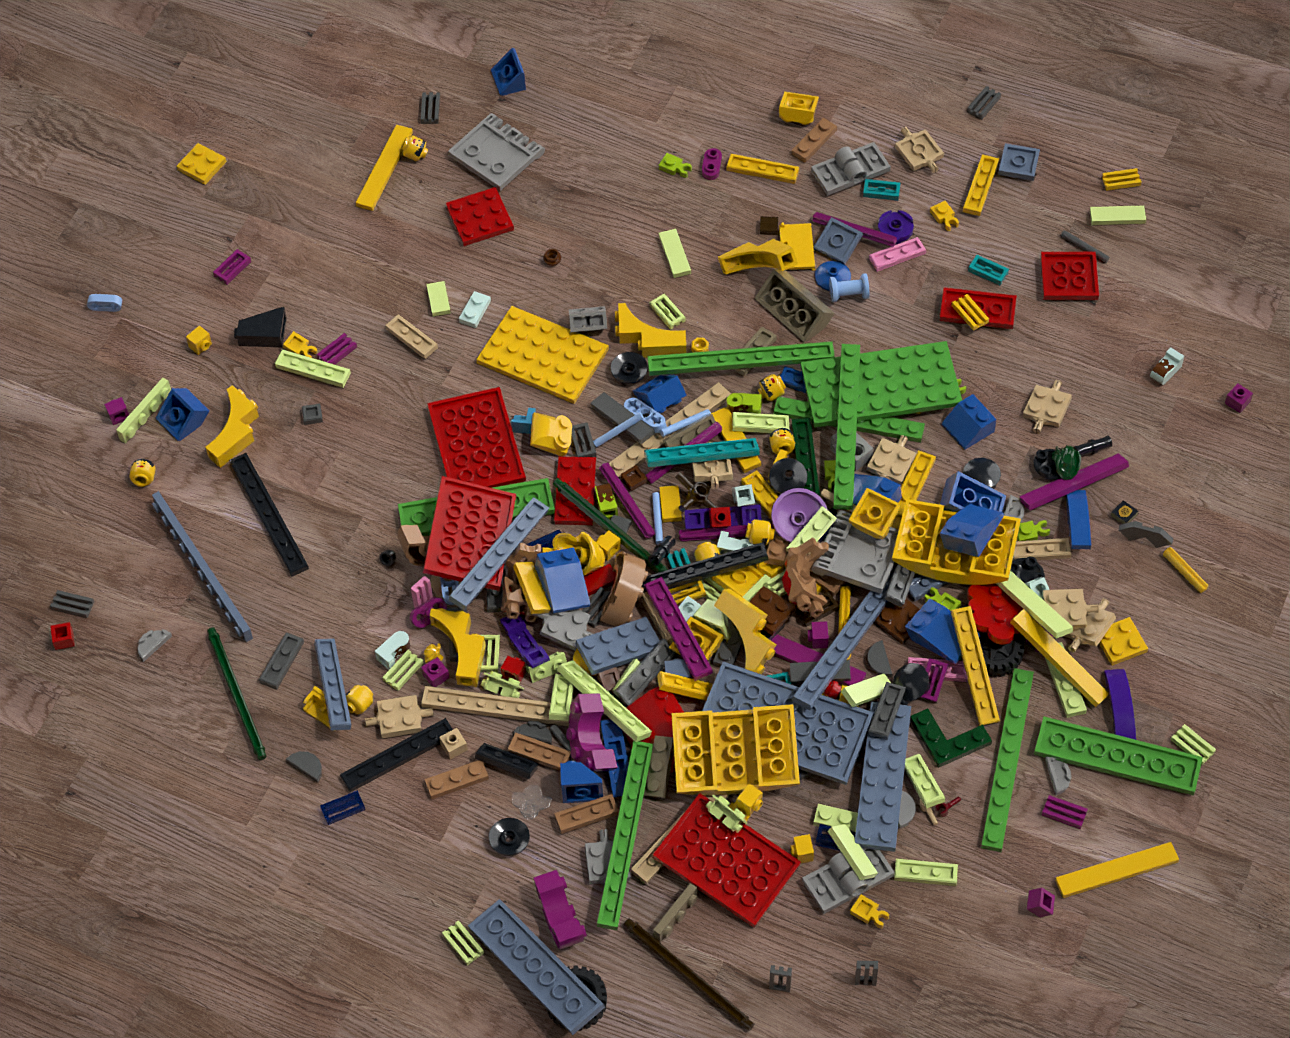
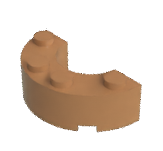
[397,525,430,566]
[600,551,648,627]

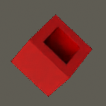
[709,507,731,527]
[50,622,75,650]
[501,655,526,683]

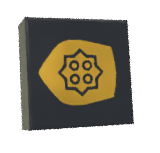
[1111,500,1139,524]

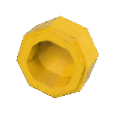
[691,337,709,353]

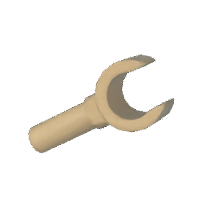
[920,799,938,825]

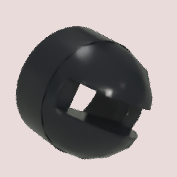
[379,549,397,566]

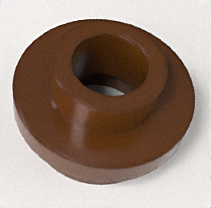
[543,249,561,266]

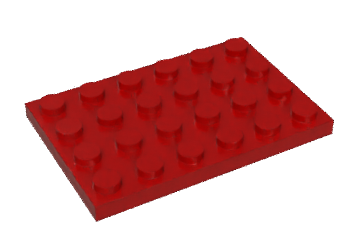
[427,387,526,488]
[423,476,516,591]
[652,793,801,928]

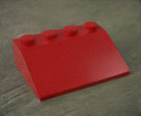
[622,686,684,776]

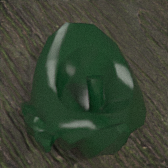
[1052,445,1081,480]

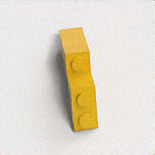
[718,239,798,274]
[615,303,687,358]
[205,385,259,468]
[714,589,777,674]
[430,608,486,687]

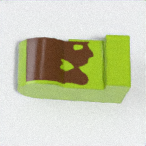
[727,393,762,414]
[595,483,618,519]

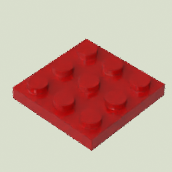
[446,187,514,246]
[1040,252,1099,300]

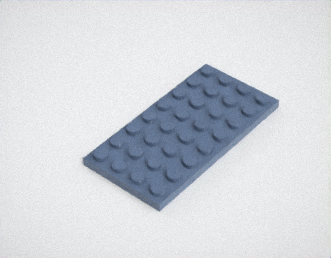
[702,662,874,785]

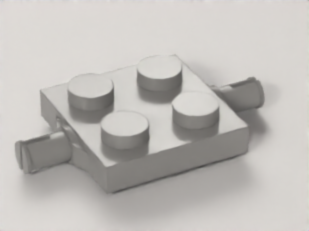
[533,609,593,651]
[585,829,631,885]

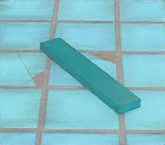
[644,438,760,467]

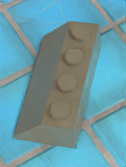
[755,269,835,342]

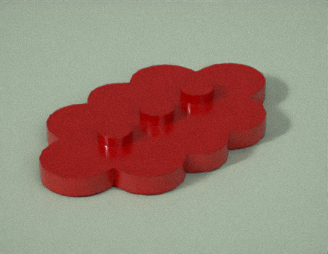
[967,583,1023,645]

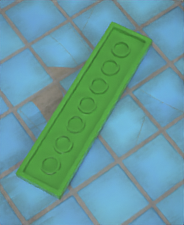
[398,478,555,536]
[1034,717,1203,796]

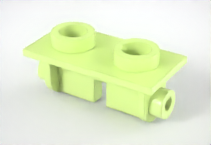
[526,651,567,683]
[481,671,524,698]
[706,795,747,833]

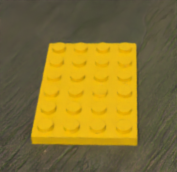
[476,306,609,404]

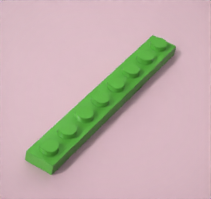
[774,397,925,443]

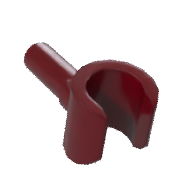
[936,796,961,817]

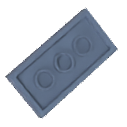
[575,617,660,675]

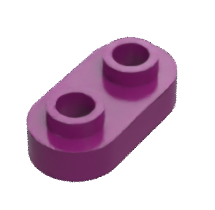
[702,148,722,180]
[410,597,447,628]

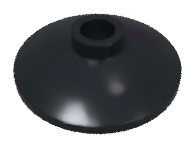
[611,352,648,384]
[769,458,807,494]
[489,818,530,856]

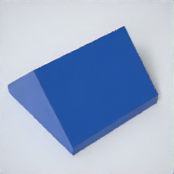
[491,48,526,96]

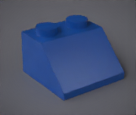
[633,374,687,414]
[156,388,210,441]
[942,394,996,450]
[560,761,603,803]

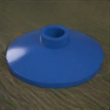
[815,261,851,291]

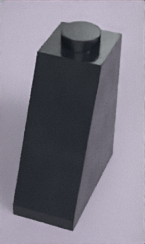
[234,307,287,348]

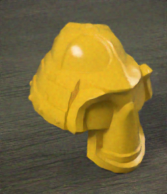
[553,531,605,575]

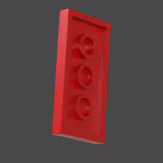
[939,287,1017,329]
[554,456,596,525]

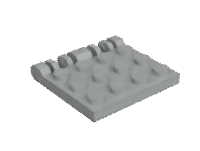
[448,113,545,191]
[812,511,899,594]

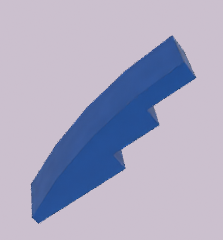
[1066,490,1091,549]
[600,719,629,797]

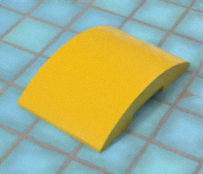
[892,499,1021,585]
[672,704,800,795]

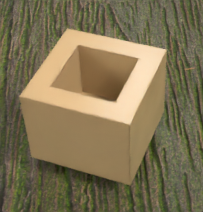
[439,728,468,760]

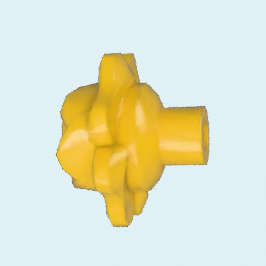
[423,643,444,663]

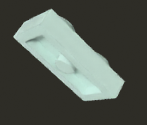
[459,291,491,328]

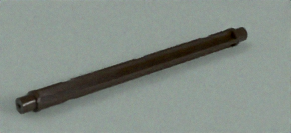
[623,918,755,1031]

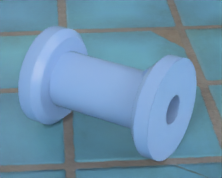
[829,273,870,303]

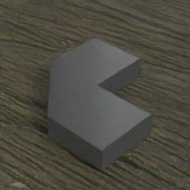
[1118,521,1173,548]

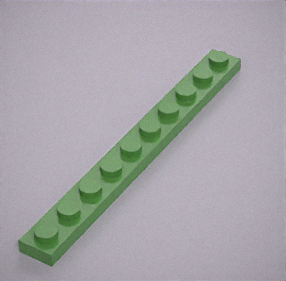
[648,342,835,376]
[833,344,860,510]
[981,668,1034,852]
[597,741,653,931]

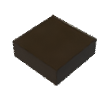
[760,216,778,235]

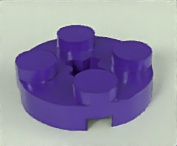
[878,210,914,245]

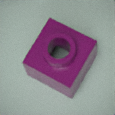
[1225,383,1253,413]
[104,397,129,425]
[808,621,829,649]
[421,657,450,687]
[1027,887,1055,918]

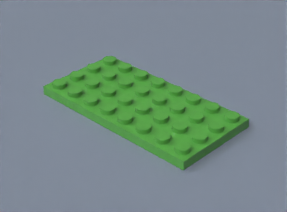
[800,341,962,428]

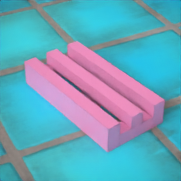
[411,576,433,608]

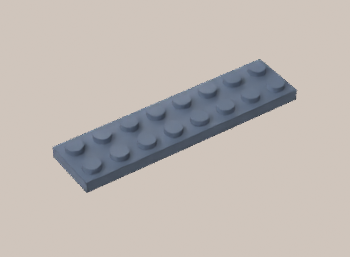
[855,701,911,852]
[468,899,605,1036]

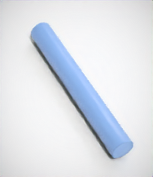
[660,409,711,437]
[593,412,644,447]
[652,492,663,544]

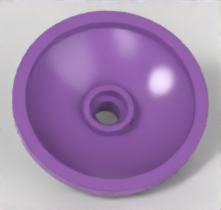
[771,488,828,543]

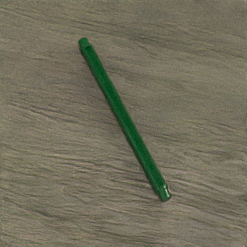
[553,478,667,573]
[207,627,267,760]

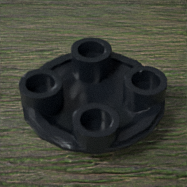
[1033,448,1061,480]
[963,457,1001,489]
[1010,556,1045,583]
[893,663,930,702]

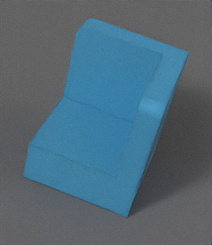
[511,408,536,434]

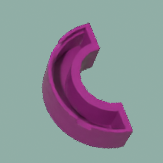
[566,693,618,772]
[533,870,587,950]

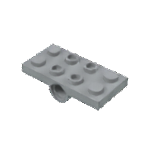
[811,142,891,196]
[802,848,895,914]

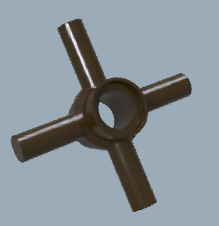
[675,472,717,512]

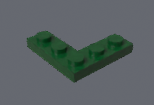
[910,708,992,768]

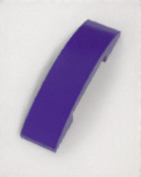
[684,505,762,529]
[500,615,550,668]
[1104,669,1136,740]

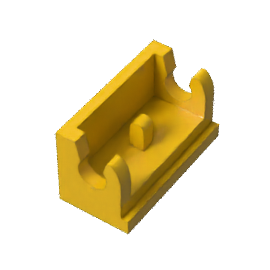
[303,686,335,731]

